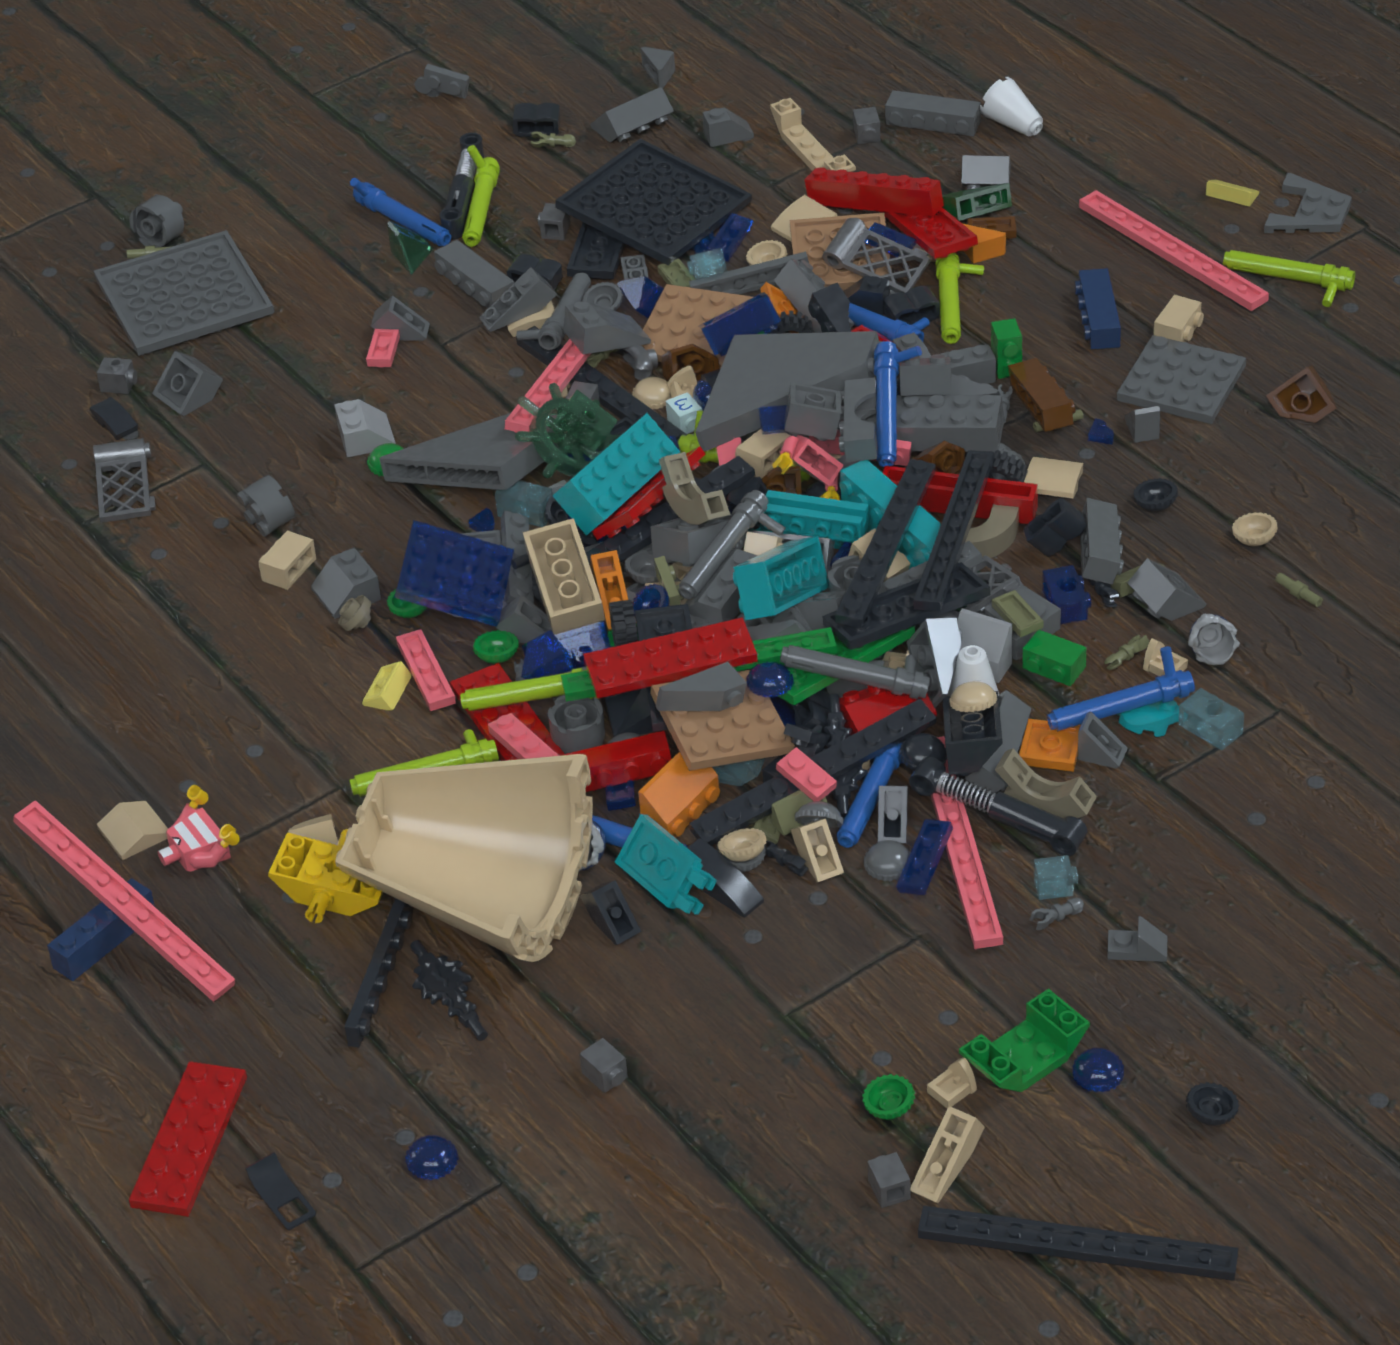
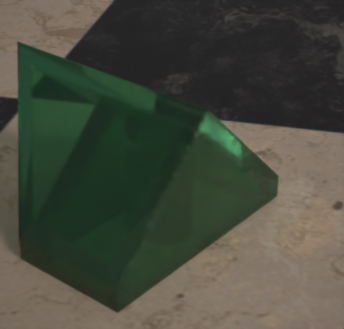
[387,221,433,275]

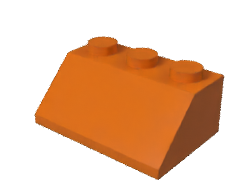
[638,752,720,838]

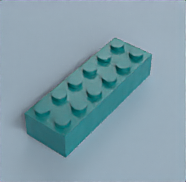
[552,413,680,535]
[840,460,941,569]
[733,536,828,620]

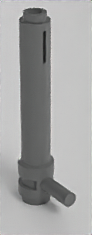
[516,273,591,350]
[678,490,785,599]
[779,645,930,700]

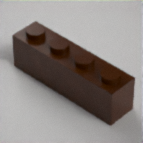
[1008,358,1076,432]

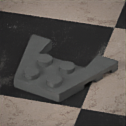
[1264,173,1352,233]

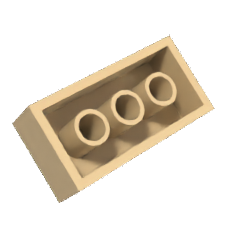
[523,518,605,635]

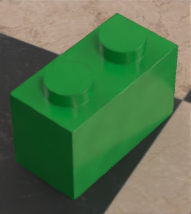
[991,318,1022,379]
[1023,630,1086,687]

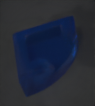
[1088,418,1114,445]
[468,508,495,532]

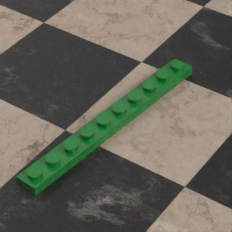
[561,627,837,702]

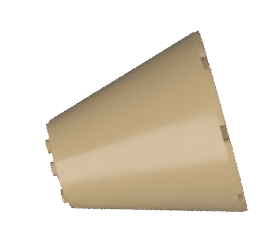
[335,754,593,962]

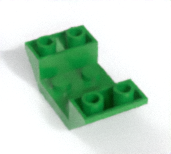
[959,988,1090,1092]

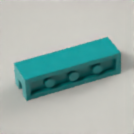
[760,490,869,543]

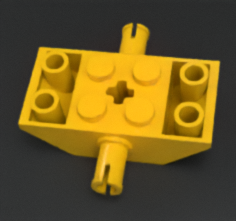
[268,829,383,923]

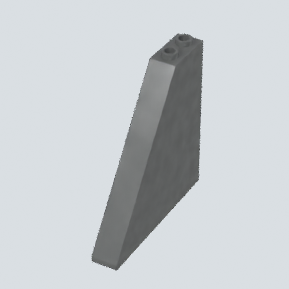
[695,331,882,451]
[379,402,591,490]

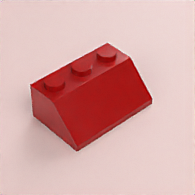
[839,686,937,736]

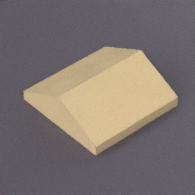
[97,801,168,860]

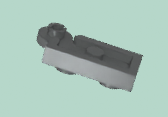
[415,64,470,99]

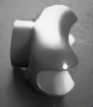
[623,345,658,381]

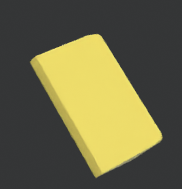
[1206,180,1259,206]
[362,661,412,710]

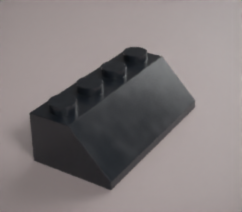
[943,691,1003,776]

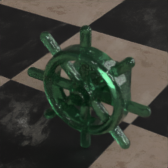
[515,383,621,478]

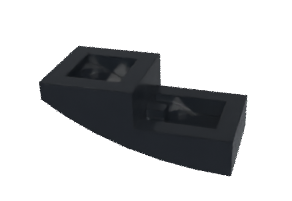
[90,397,138,441]

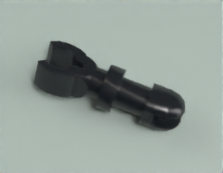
[1088,579,1119,608]
[765,840,809,877]

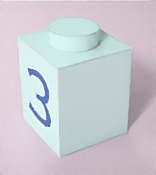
[666,392,702,434]

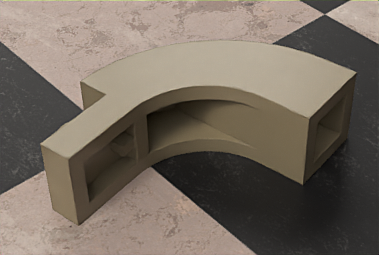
[659,452,730,525]
[966,504,1019,558]
[995,748,1097,818]

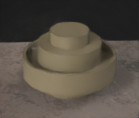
[338,595,371,631]

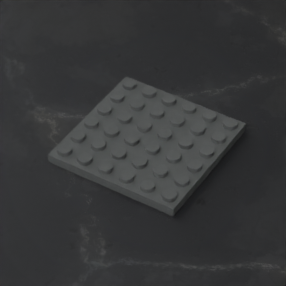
[93,230,274,356]

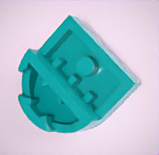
[1117,700,1186,737]

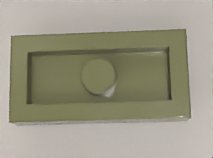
[654,556,684,606]

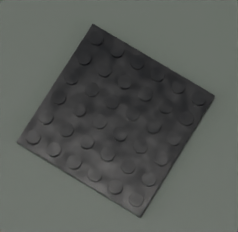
[555,139,752,265]

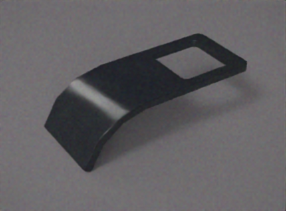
[245,1152,316,1230]

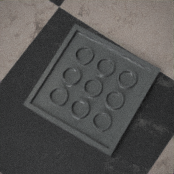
[1117,335,1246,424]

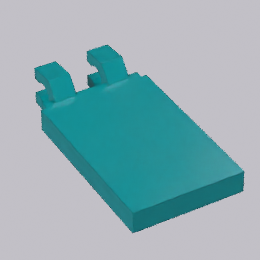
[615,814,717,915]

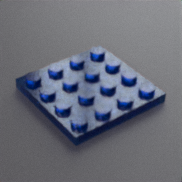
[394,520,514,627]

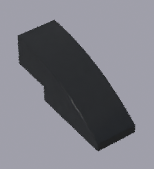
[688,838,764,918]

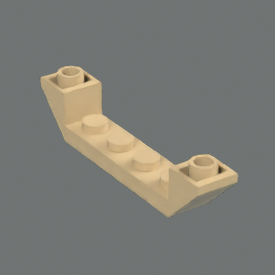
[770,98,856,172]

